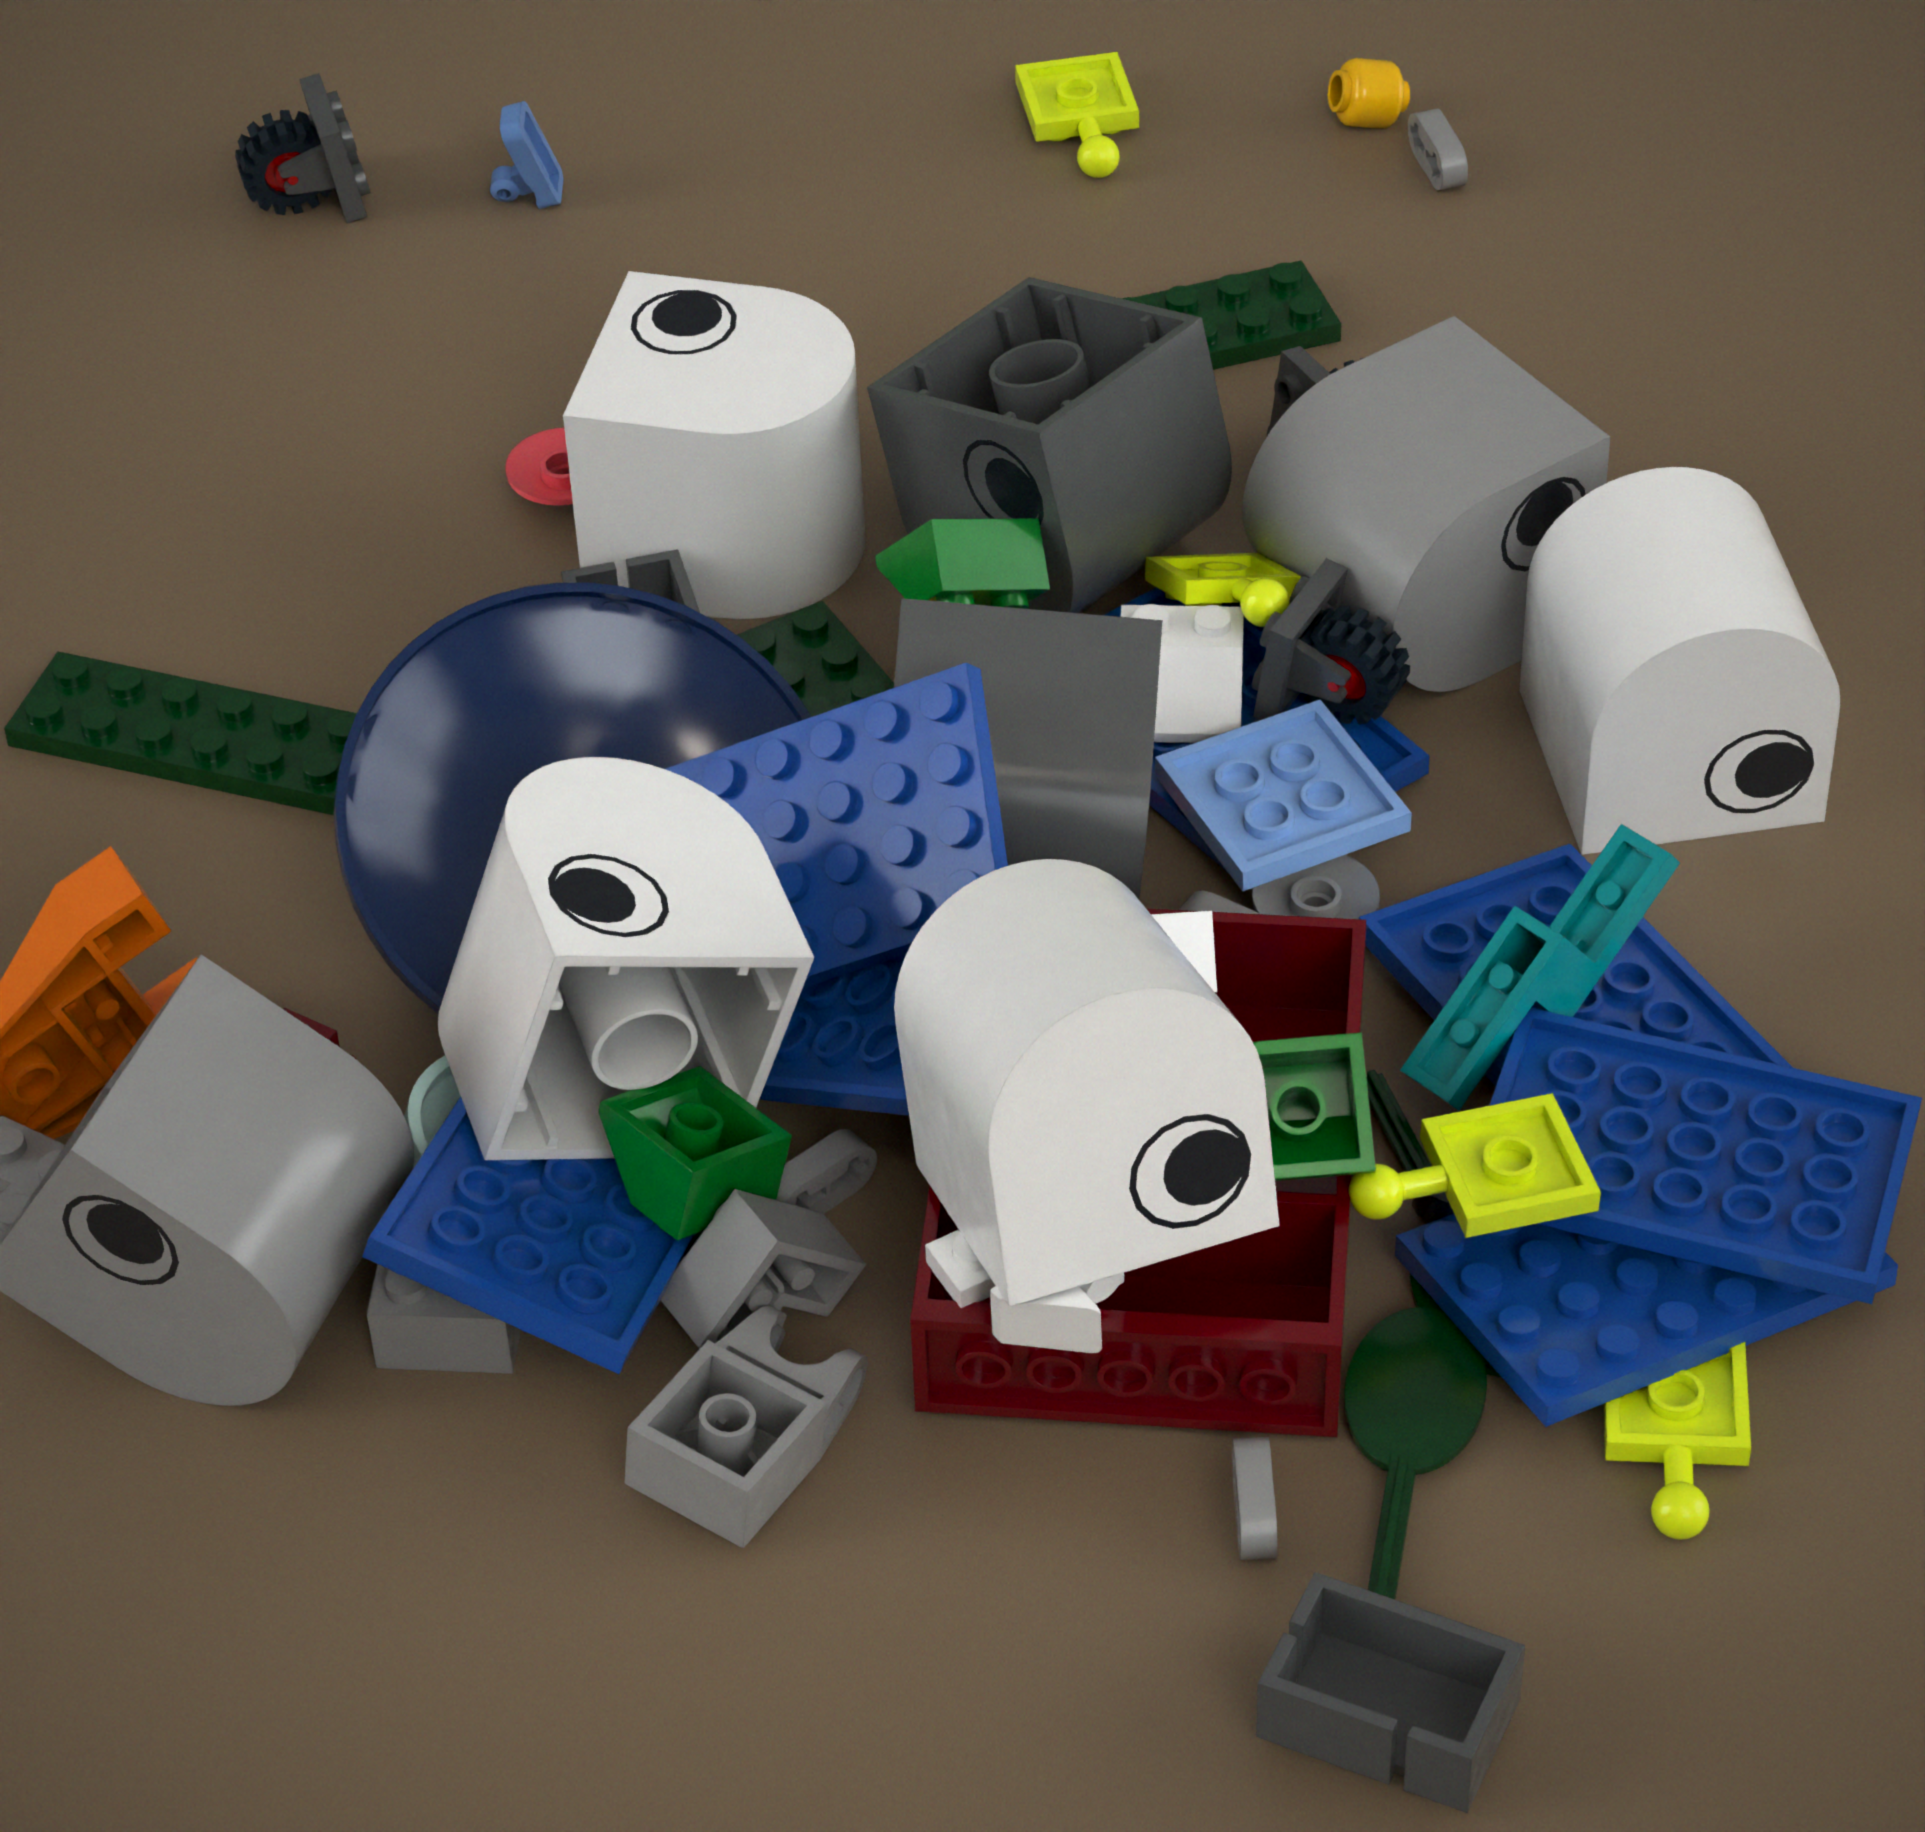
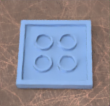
[1155,700,1412,892]

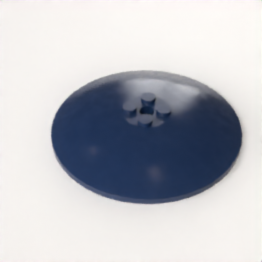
[334,582,811,1014]

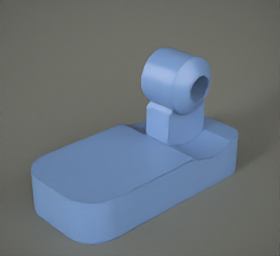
[490,101,564,209]

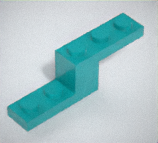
[1400,824,1680,1111]

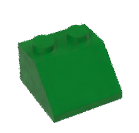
[875,518,1050,609]
[1253,1032,1376,1181]
[598,1066,792,1240]

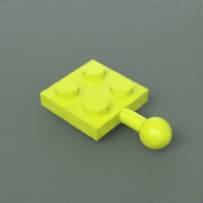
[1015,52,1139,178]
[1145,552,1301,627]
[1349,1093,1601,1238]
[1604,1342,1751,1540]

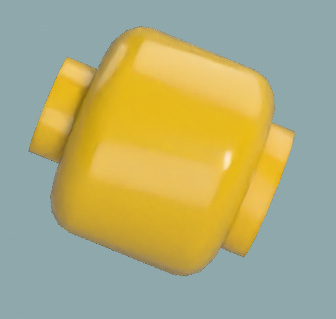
[1327,58,1410,129]

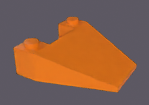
[0,846,198,1139]

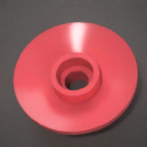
[505,428,573,506]

